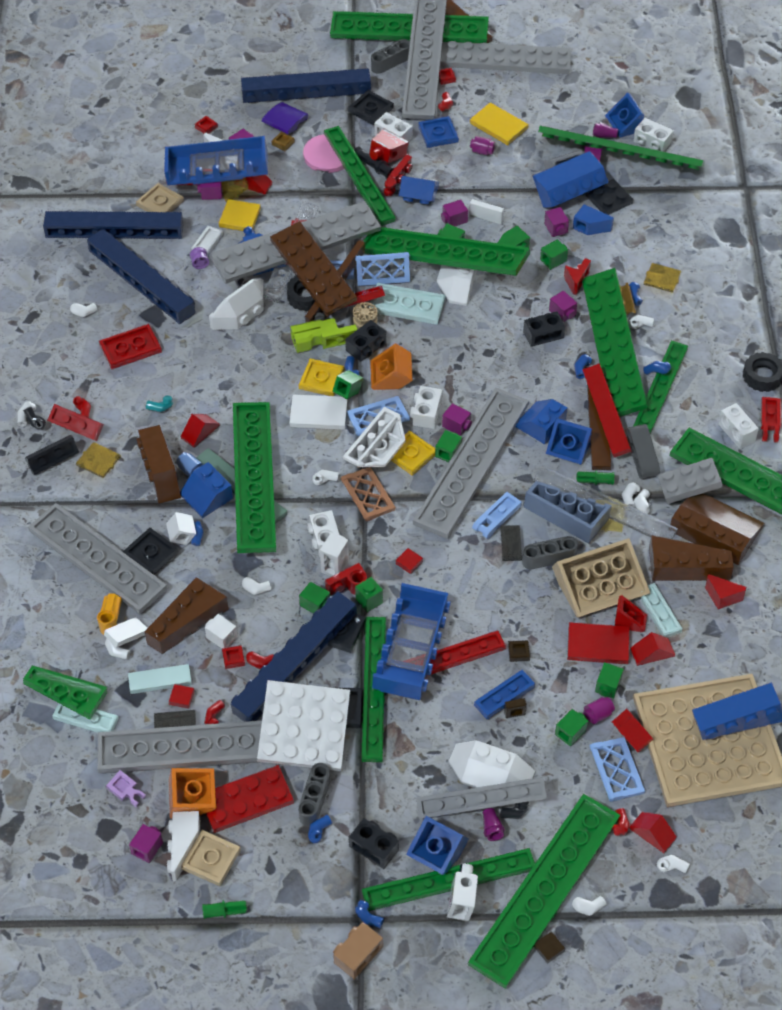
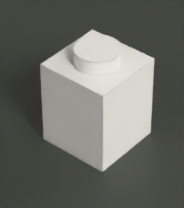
[166,512,196,545]
[205,614,238,648]

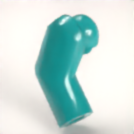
[146,395,173,412]

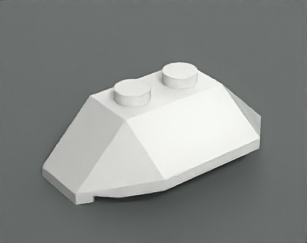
[437,265,478,306]
[209,278,264,330]
[343,407,405,467]
[449,740,535,788]

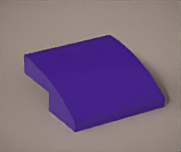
[261,102,308,134]

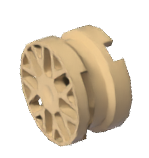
[353,302,378,329]

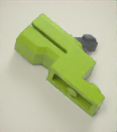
[290,312,357,353]

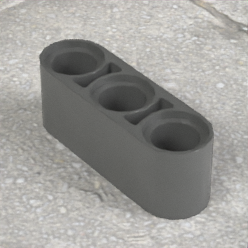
[371,39,410,74]
[626,424,660,479]
[522,536,578,570]
[298,762,330,826]

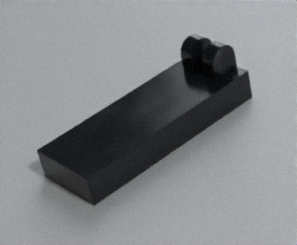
[25,435,79,475]

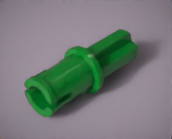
[576,470,615,485]
[202,900,247,919]

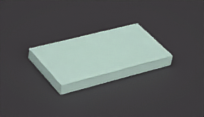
[369,283,446,325]

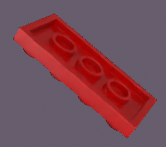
[206,765,294,833]

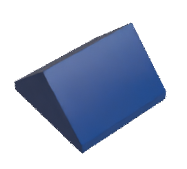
[605,93,644,138]
[546,418,592,465]

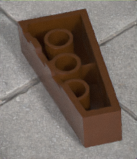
[136,425,181,504]
[649,535,734,581]
[144,577,229,654]

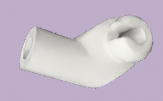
[70,303,98,317]
[629,315,654,329]
[17,401,36,427]
[312,470,340,485]
[622,482,640,509]
[242,577,271,595]
[105,638,130,660]
[657,855,690,873]
[572,896,606,916]

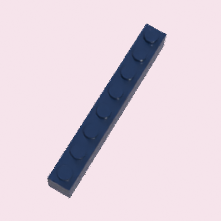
[241,68,371,103]
[43,211,184,239]
[87,229,196,324]
[230,591,357,722]

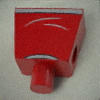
[370,129,409,163]

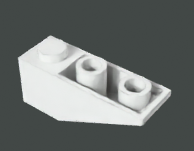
[167,811,200,881]

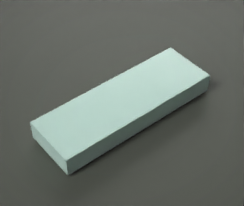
[639,583,682,638]
[128,664,192,694]
[53,703,118,732]

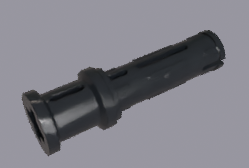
[354,146,396,179]

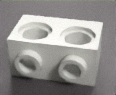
[374,112,413,141]
[634,118,674,152]
[410,386,442,429]
[718,403,759,449]
[307,510,339,557]
[320,533,349,577]

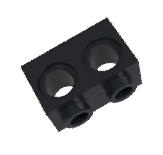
[523,311,565,347]
[345,320,386,362]
[348,818,399,869]

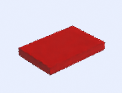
[99,324,162,370]
[567,622,629,665]

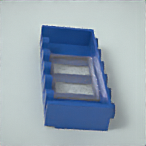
[164,136,268,186]
[372,583,451,700]

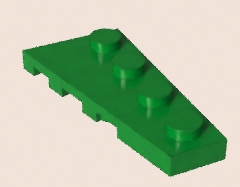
[23,665,107,720]

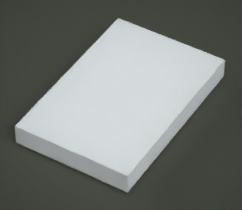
[289,395,348,430]

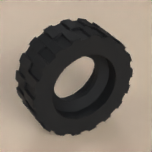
[286,276,315,311]
[743,352,782,392]

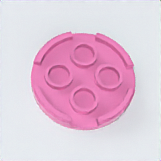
[303,134,352,173]

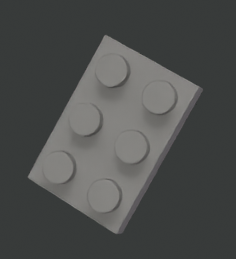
[658,458,723,504]

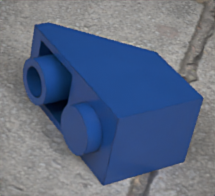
[573,204,614,235]

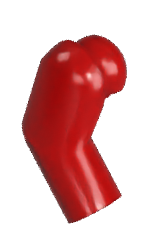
[438,92,453,112]
[73,396,91,418]
[246,651,274,669]
[204,700,225,725]
[612,808,630,836]

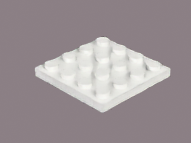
[257,680,350,771]

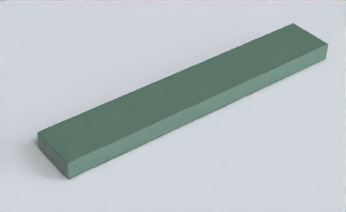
[196,448,288,524]

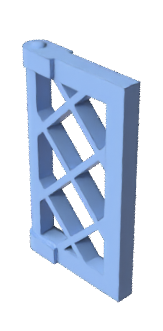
[355,252,410,286]
[347,396,410,436]
[589,737,645,802]

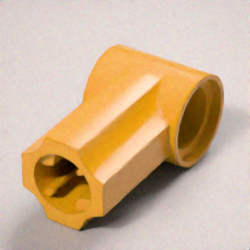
[97,593,122,635]

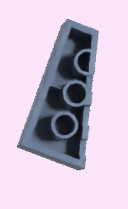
[524,481,612,544]

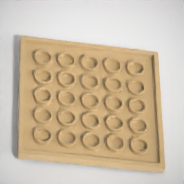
[633,674,782,807]

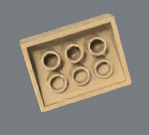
[552,538,650,618]

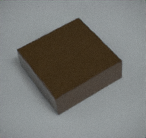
[508,640,530,662]
[504,698,527,718]
[534,931,565,964]

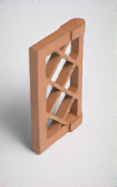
[340,467,396,521]

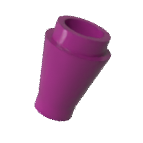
[592,122,618,139]
[482,808,505,841]

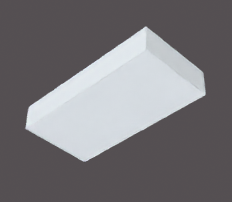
[469,199,504,224]
[191,226,223,257]
[104,617,147,647]

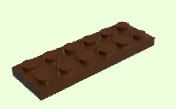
[270,221,357,317]

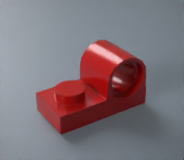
[325,563,367,596]

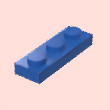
[474,670,535,720]

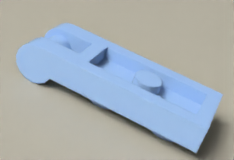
[472,492,522,539]

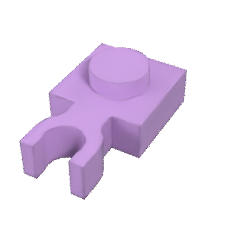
[106,770,145,807]

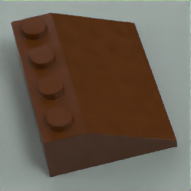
[669,493,765,565]

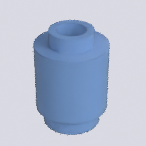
[176,452,203,477]

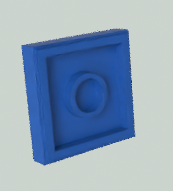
[418,116,459,148]

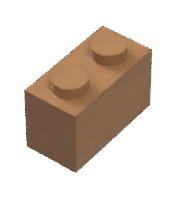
[333,922,383,979]

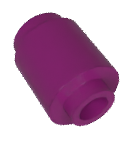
[470,136,495,156]
[583,697,615,724]

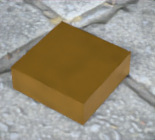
[271,131,295,151]

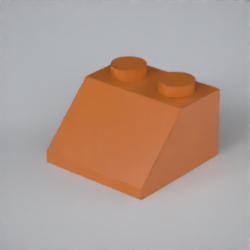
[370,343,413,390]
[169,768,216,818]

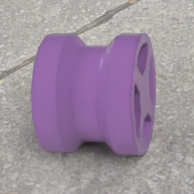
[190,247,209,269]

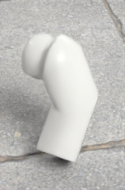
[634,489,650,515]

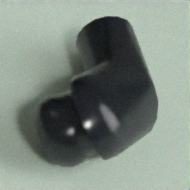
[23,406,46,429]
[500,801,530,819]

